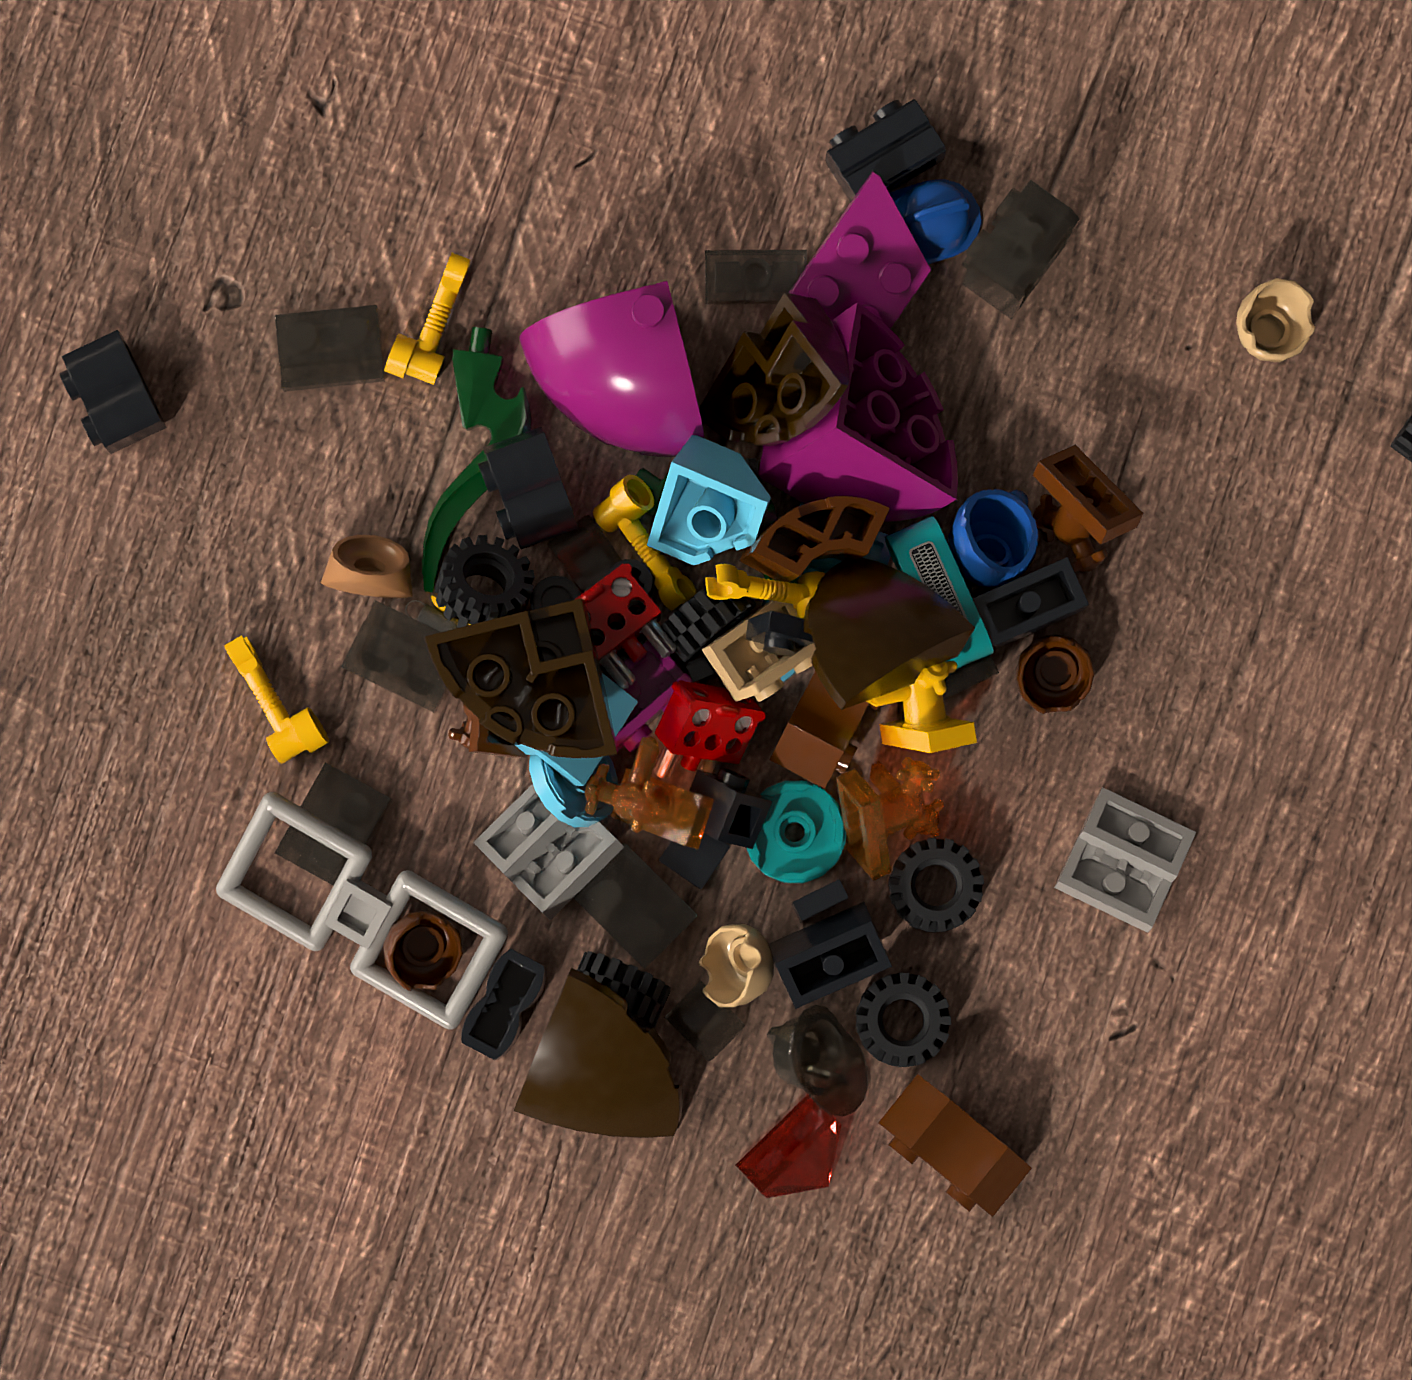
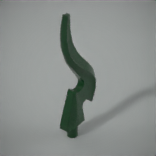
[422,327,532,593]

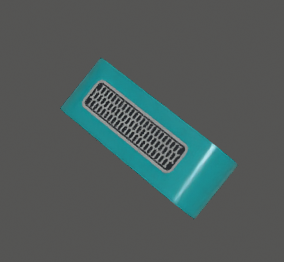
[885,516,994,669]

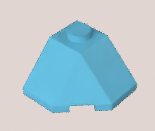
[647,435,771,566]

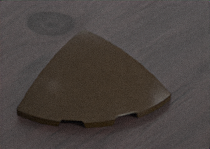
[699,292,850,446]
[804,558,975,710]
[424,598,618,758]
[514,968,683,1138]

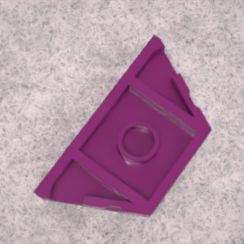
[789,171,931,329]

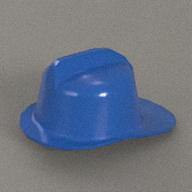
[889,179,981,265]

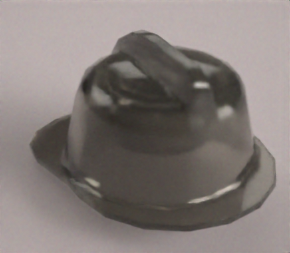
[767,1005,868,1117]

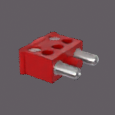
[575,564,677,689]
[654,680,766,779]

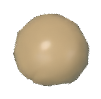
[1236,278,1315,362]
[699,924,774,1007]

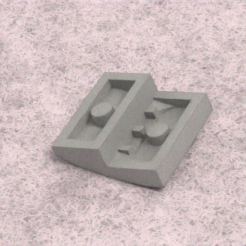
[473,784,624,920]
[1054,787,1196,933]

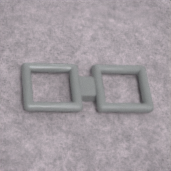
[216,792,508,1030]

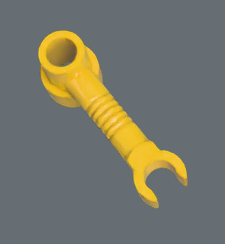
[384,252,471,385]
[593,475,697,611]
[705,564,825,619]
[224,635,329,764]

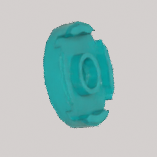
[746,780,846,884]

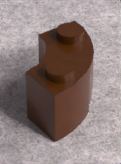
[740,496,890,582]
[770,671,879,789]
[878,1074,1032,1217]

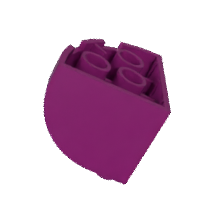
[519,281,705,457]
[758,303,958,522]

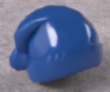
[948,489,1038,588]

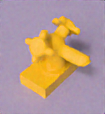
[866,661,977,753]

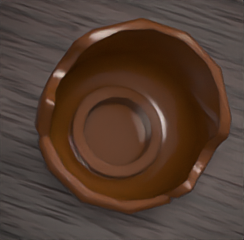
[1015,635,1095,714]
[383,911,463,991]

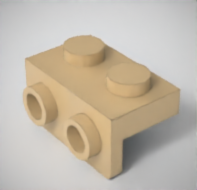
[701,601,816,702]

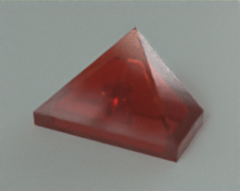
[735,1092,842,1198]

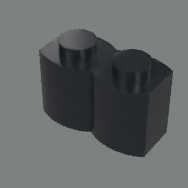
[59,330,167,454]
[478,427,579,549]
[461,949,547,1060]

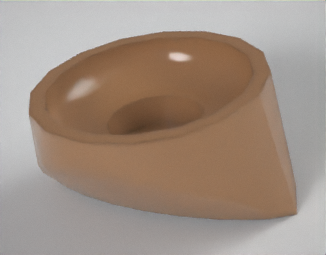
[321,535,413,598]

